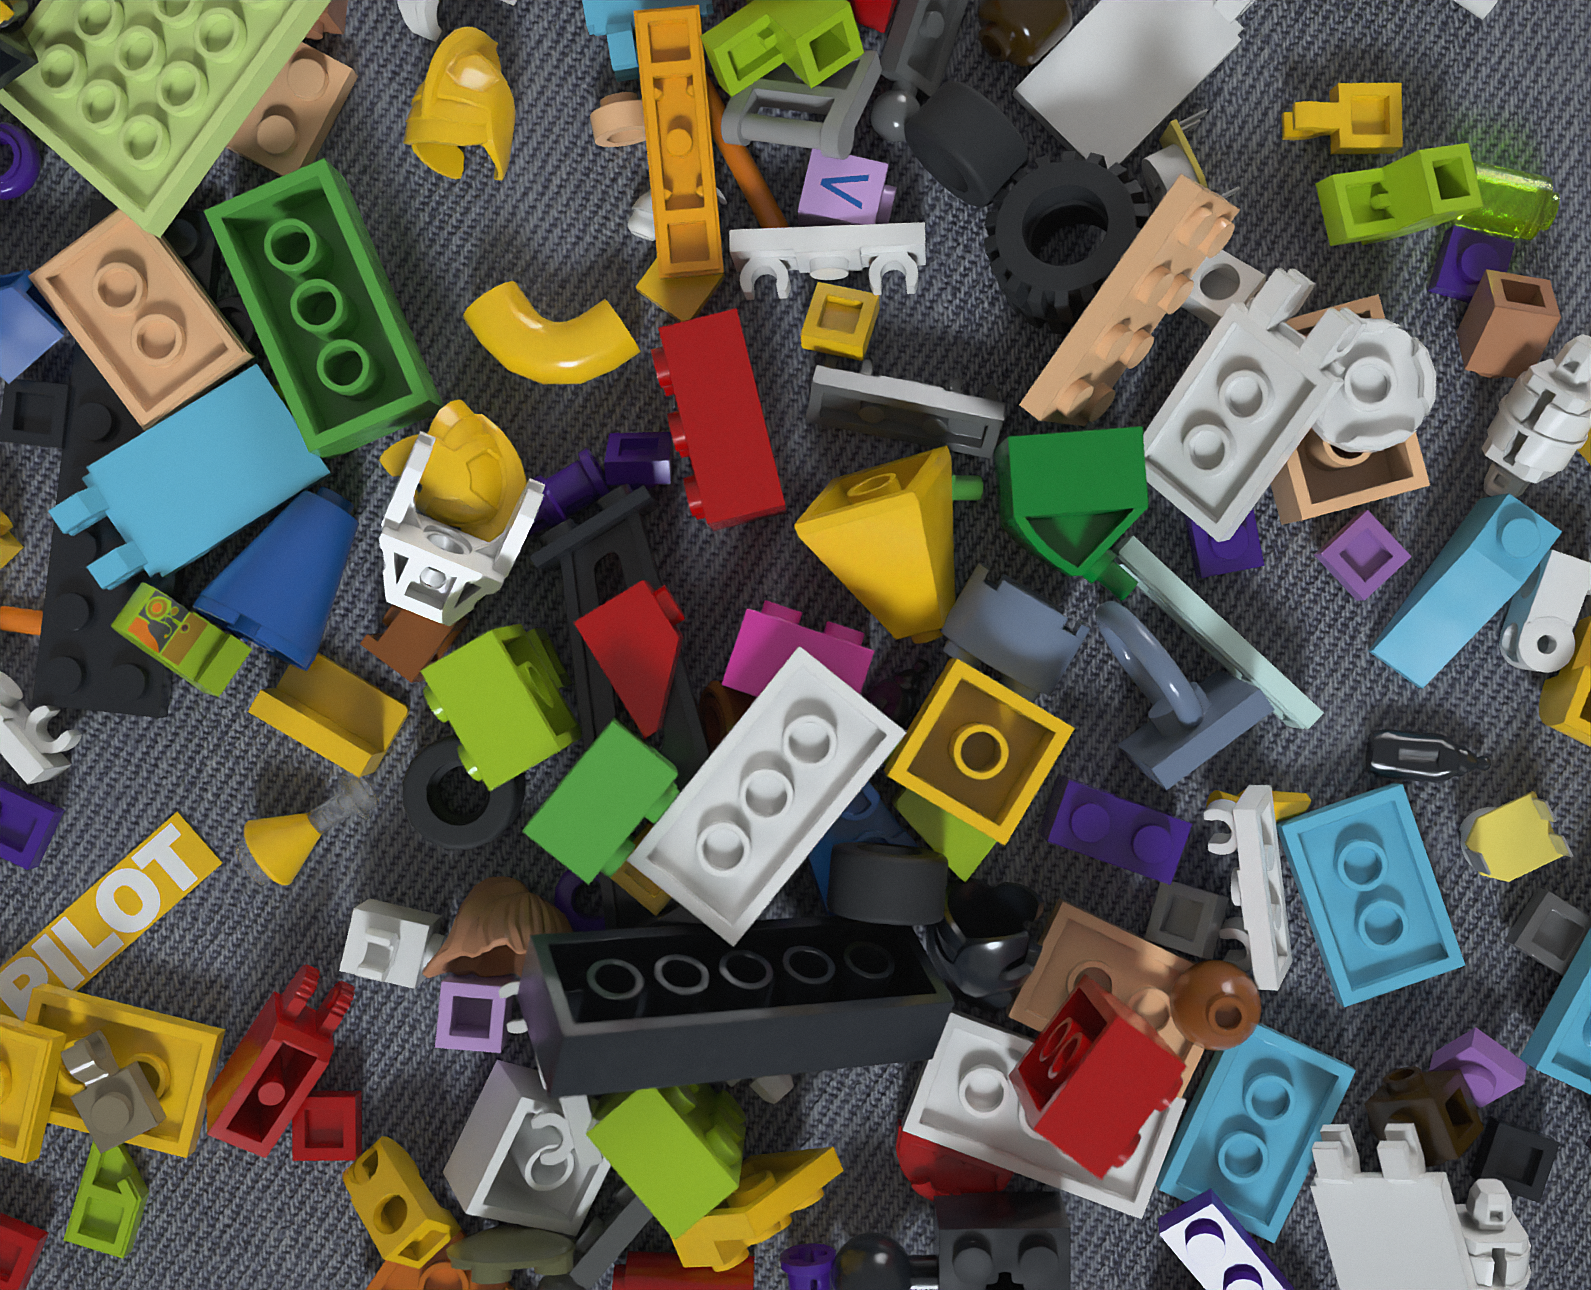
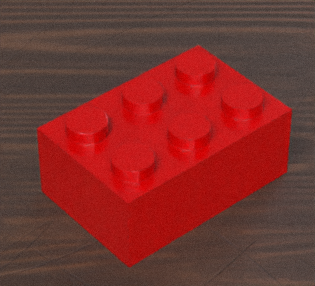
[651,308,787,531]
[1008,974,1187,1180]

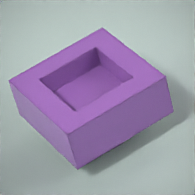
[1314,510,1412,601]
[1429,1027,1528,1108]

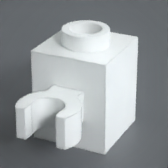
[339,898,447,989]

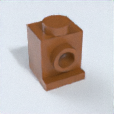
[360,584,470,683]

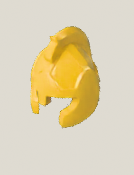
[403,26,516,181]
[379,399,527,542]

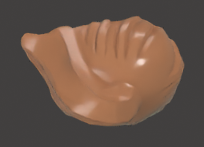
[422,876,573,978]

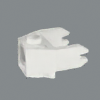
[379,431,545,627]

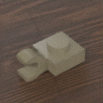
[61,1030,167,1153]

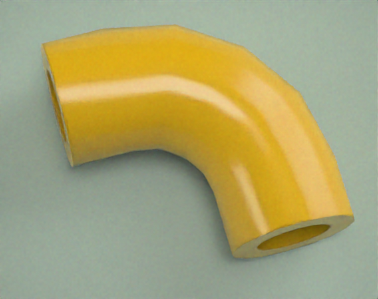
[463,281,641,384]

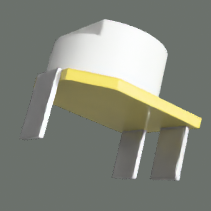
[1142,108,1240,207]
[1459,791,1573,882]

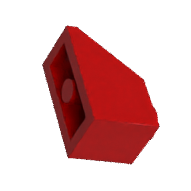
[574,580,686,738]

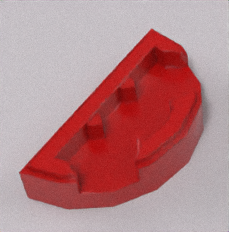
[894,1119,1015,1202]

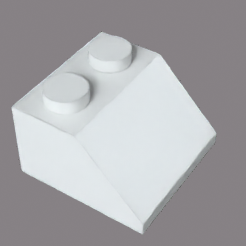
[443,1060,611,1236]

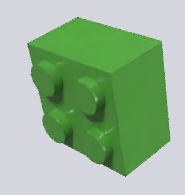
[523,716,680,884]

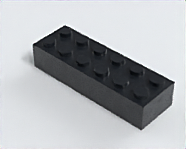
[517,915,955,1099]

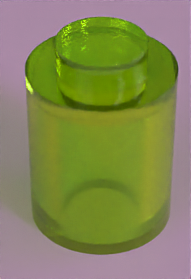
[1450,160,1560,241]

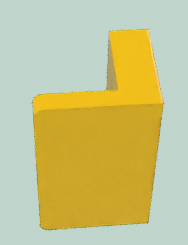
[248,652,410,777]

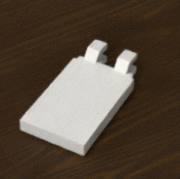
[1012,0,1256,169]
[1143,269,1368,542]
[1310,1123,1478,1290]

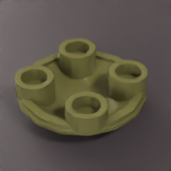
[446,1224,577,1284]

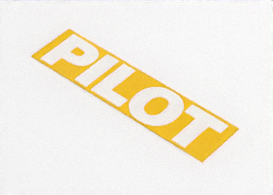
[0,812,222,1021]

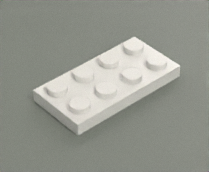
[627,646,906,947]
[901,1009,1186,1219]

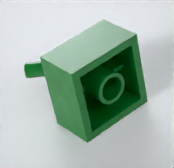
[994,426,1149,601]

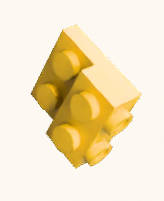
[669,1147,844,1272]

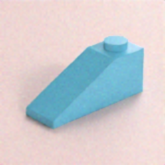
[1368,493,1562,688]

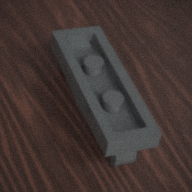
[806,354,1006,459]

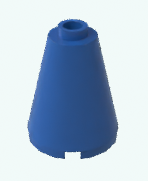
[193,487,359,671]

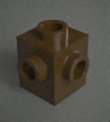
[1364,1066,1484,1167]

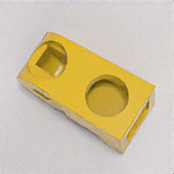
[342,1136,462,1269]

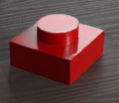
[292,1090,362,1161]
[0,1212,49,1290]

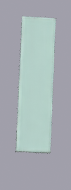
[1112,536,1324,729]

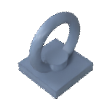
[1095,601,1275,790]

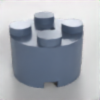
[939,562,1091,703]

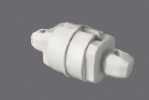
[1482,335,1591,498]
[1455,1179,1531,1290]

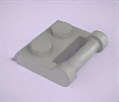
[721,50,882,160]

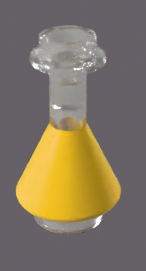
[235,775,380,886]

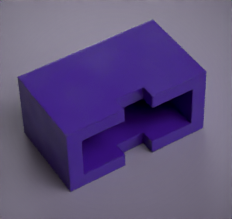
[1037,774,1192,885]

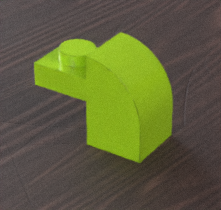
[700,0,865,97]
[1315,143,1484,246]

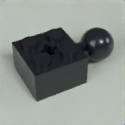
[831,1191,1071,1290]

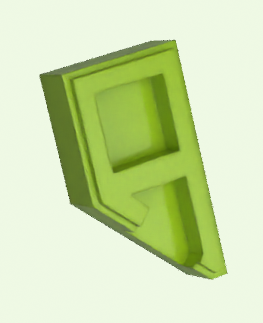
[63,1140,149,1259]

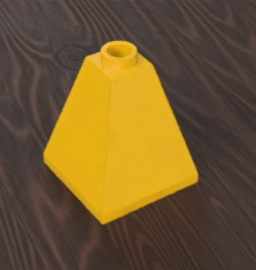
[794,445,955,644]

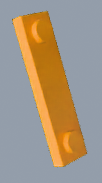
[633,5,724,280]

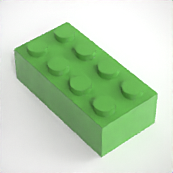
[204,158,444,460]

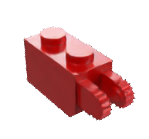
[206,964,355,1158]

